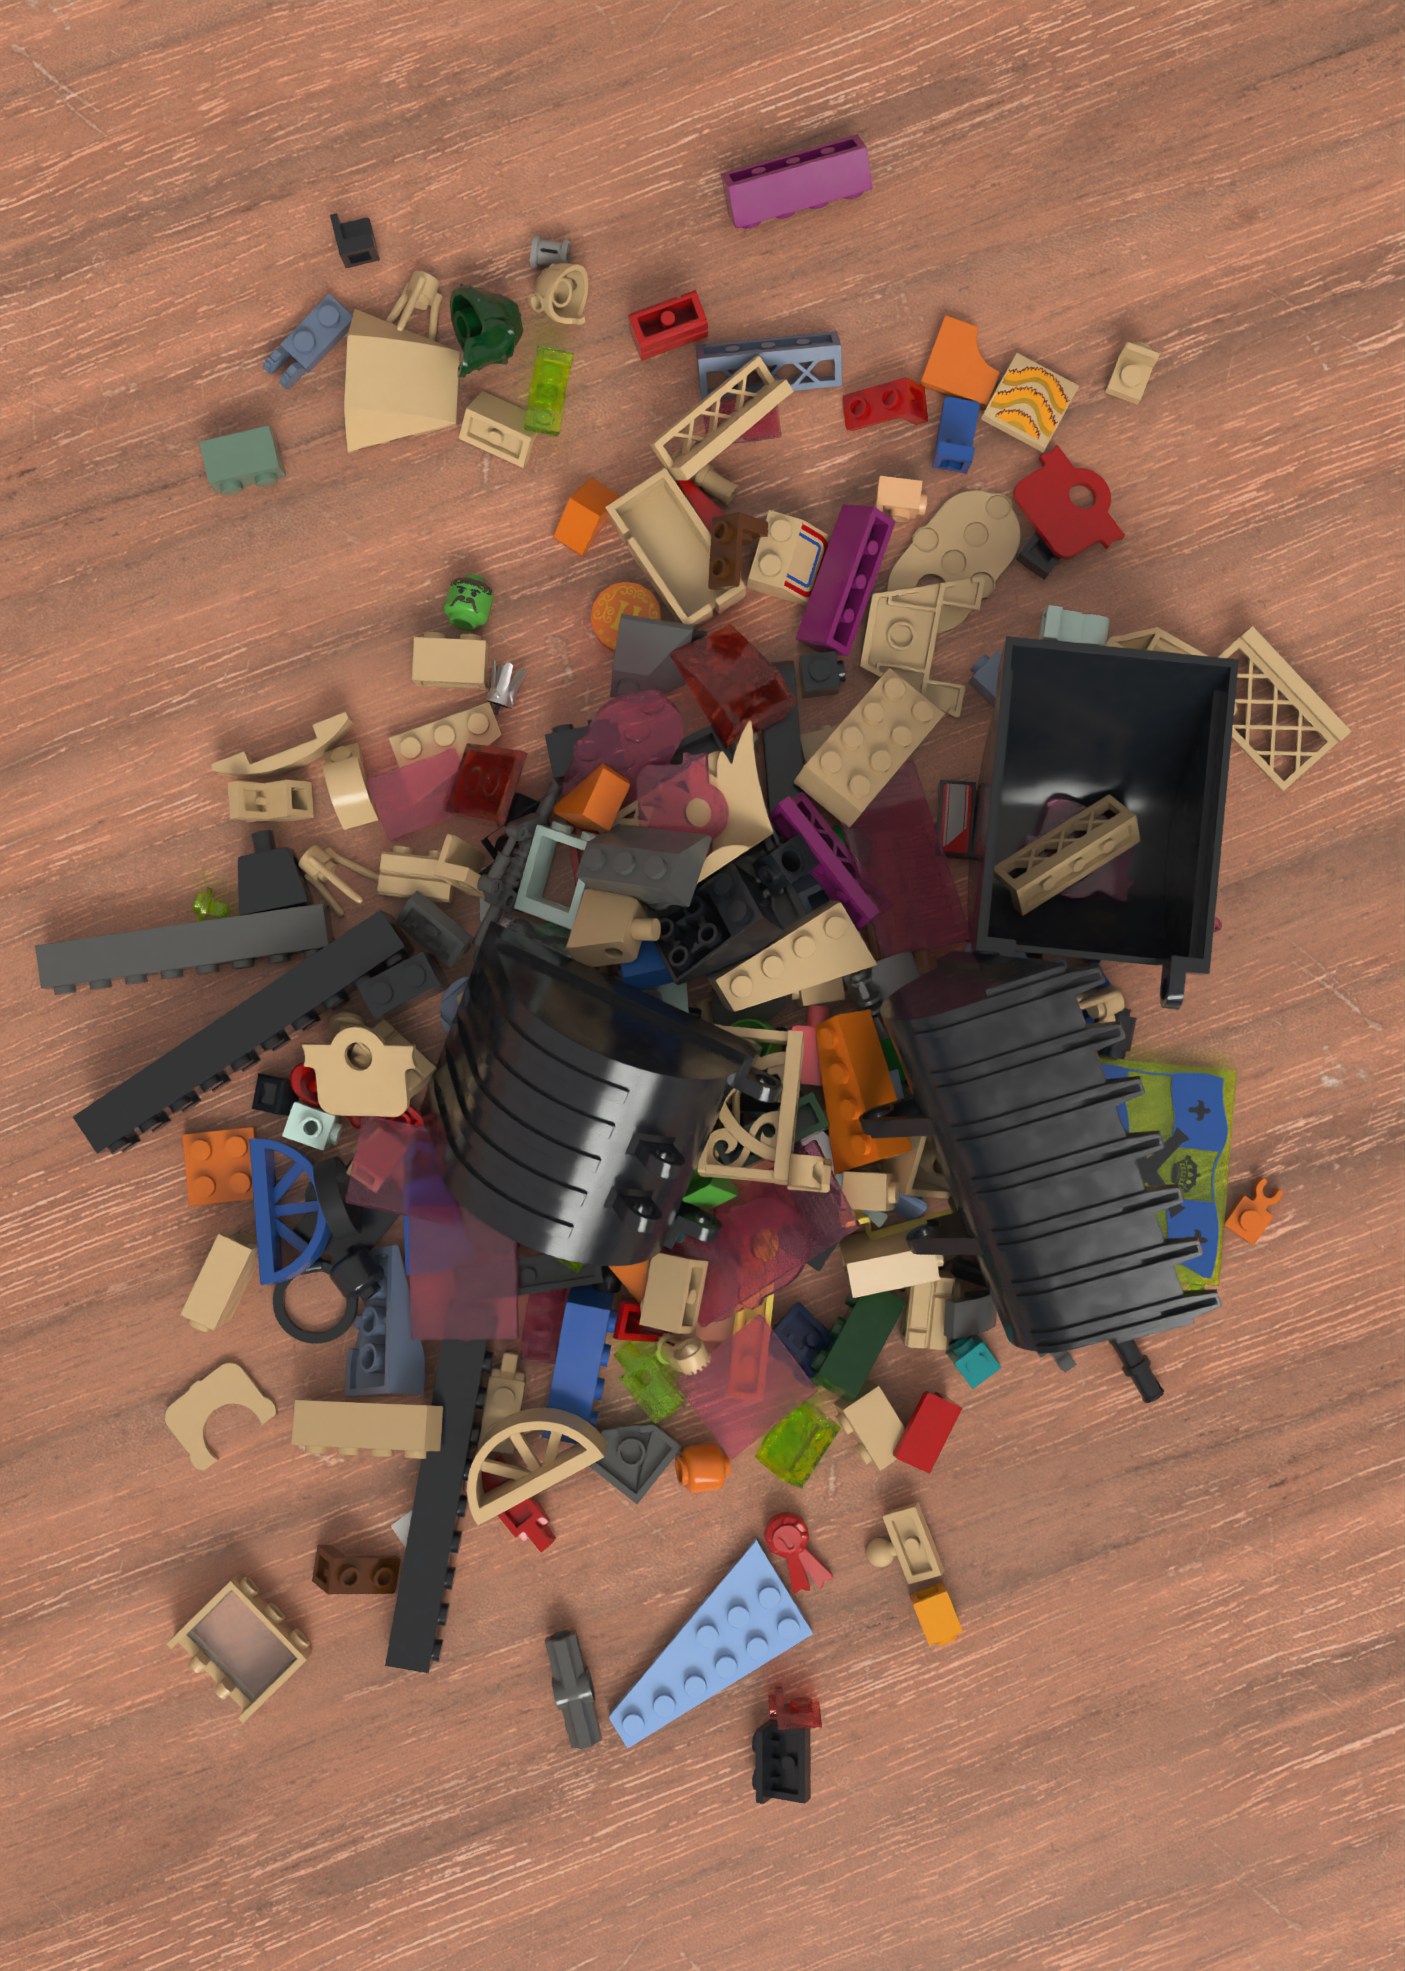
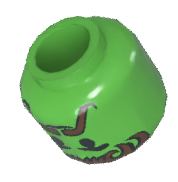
[443,574,494,631]

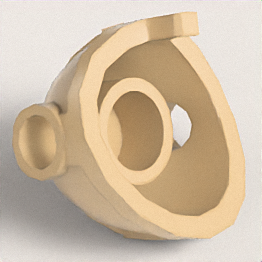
[529,263,589,325]

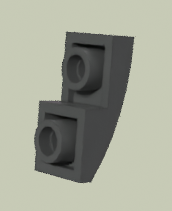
[944,1290,997,1339]

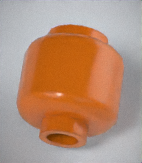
[675,1443,731,1493]

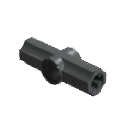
[545,1630,602,1749]

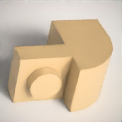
[322,742,378,830]
[228,779,314,823]

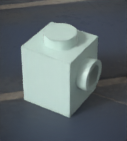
[282,1101,343,1151]

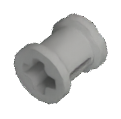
[530,234,571,268]

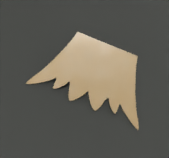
[612,720,774,884]

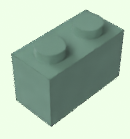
[199,425,286,495]

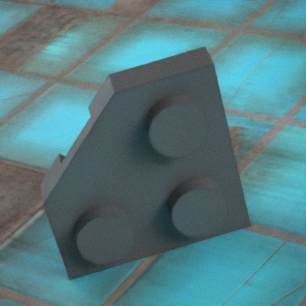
[589,1422,682,1504]

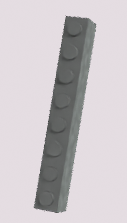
[35,903,334,995]

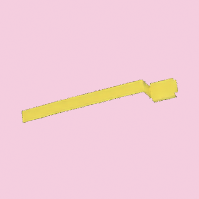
[838,1209,952,1240]

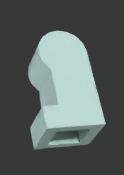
[1039,605,1110,646]

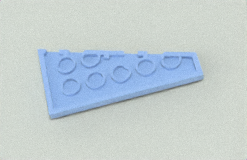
[609,1537,813,1749]

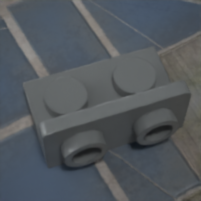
[395,890,473,968]

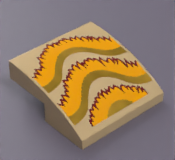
[981,353,1079,452]

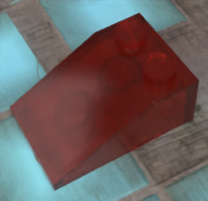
[445,743,528,828]

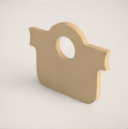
[302,1025,418,1117]

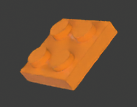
[182,1126,258,1206]

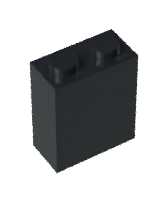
[357,951,450,1020]

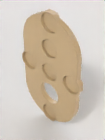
[887,490,1021,635]

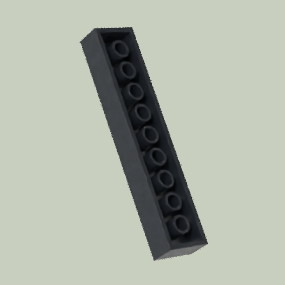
[73,910,415,1155]

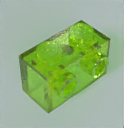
[754,1395,841,1489]

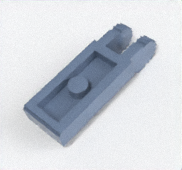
[263,294,353,389]

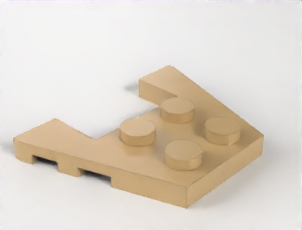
[860,577,986,718]

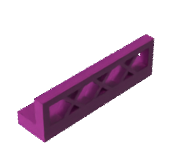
[768,792,892,932]

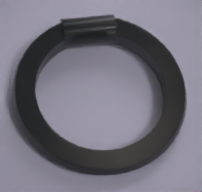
[273,1257,358,1344]

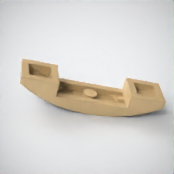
[211,712,354,779]

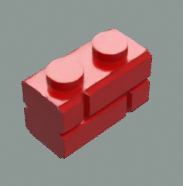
[628,290,708,361]

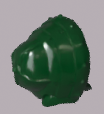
[450,283,523,378]

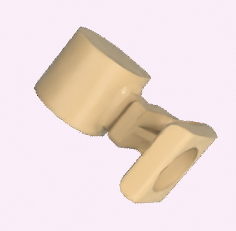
[787,1154,832,1193]

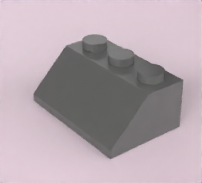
[575,824,712,907]

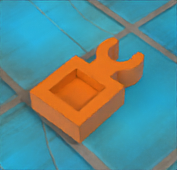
[1221,1178,1283,1246]

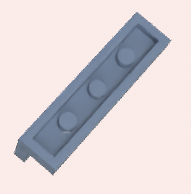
[696,331,842,400]

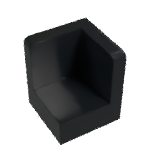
[330,213,380,268]

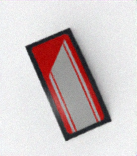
[934,780,976,859]

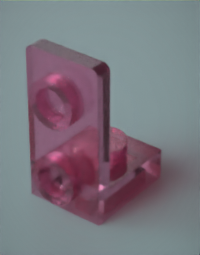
[521,1288,567,1364]

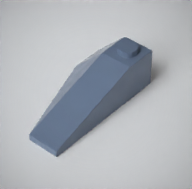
[345,1245,426,1397]

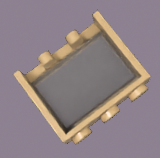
[166,1573,313,1723]

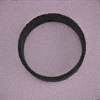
[313,1156,362,1240]

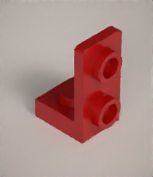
[843,377,928,431]

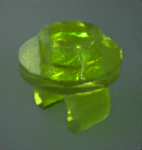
[191,887,229,922]

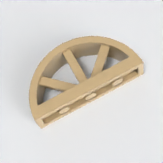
[467,1407,608,1526]

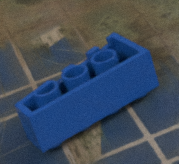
[542,1284,618,1444]

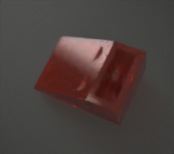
[670,624,798,748]

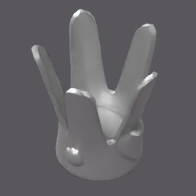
[486,659,528,715]

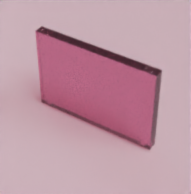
[366,748,477,840]

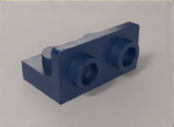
[768,1301,832,1389]

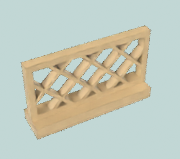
[1218,626,1352,792]

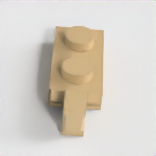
[478,1350,526,1454]

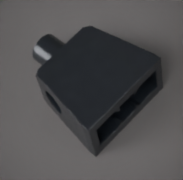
[238,830,314,915]

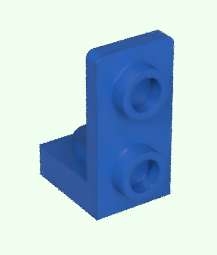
[932,397,980,474]

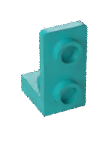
[945,1334,1002,1389]

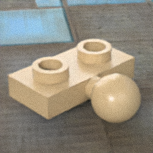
[866,1502,944,1584]

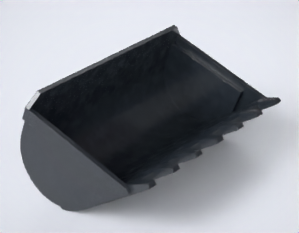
[859,950,1222,1354]

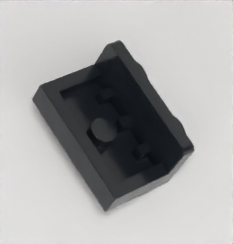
[752,1719,811,1804]

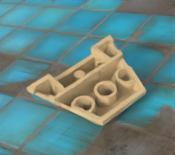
[344,309,461,454]

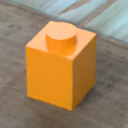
[909,1581,963,1646]

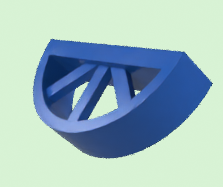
[249,1139,332,1285]

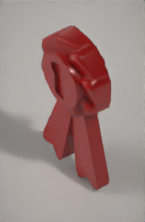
[764,1512,834,1593]

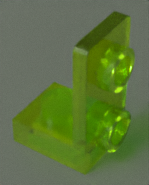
[524,345,574,437]

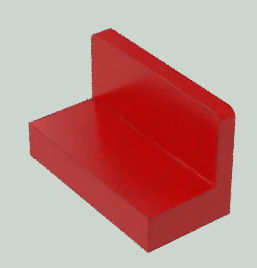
[893,1391,962,1474]

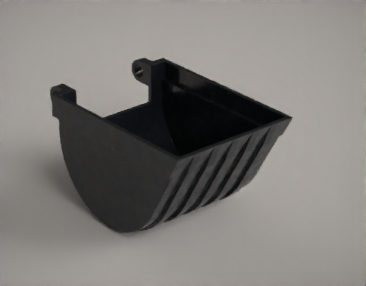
[967,636,1239,1010]
[420,920,783,1266]

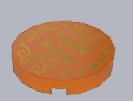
[591,582,662,653]

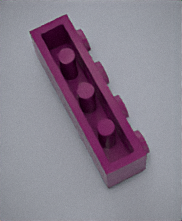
[720,134,873,229]
[795,504,896,656]

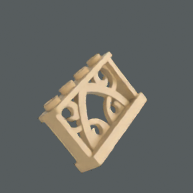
[697,1024,805,1185]

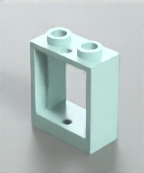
[514,821,598,930]

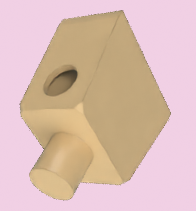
[566,889,661,967]

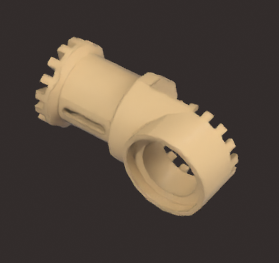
[654,1333,711,1375]

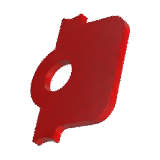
[1013,445,1125,559]

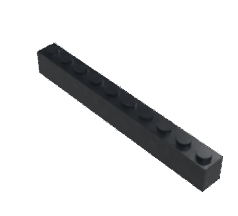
[385,1298,500,1673]

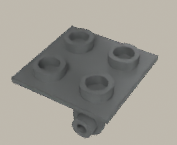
[843,948,921,1040]

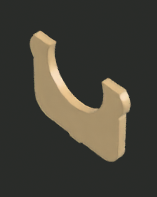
[165,1362,278,1471]

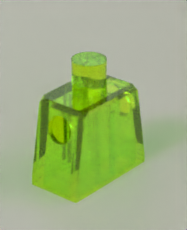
[614,1342,691,1424]

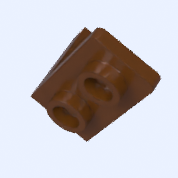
[708,512,768,590]
[312,1545,400,1595]

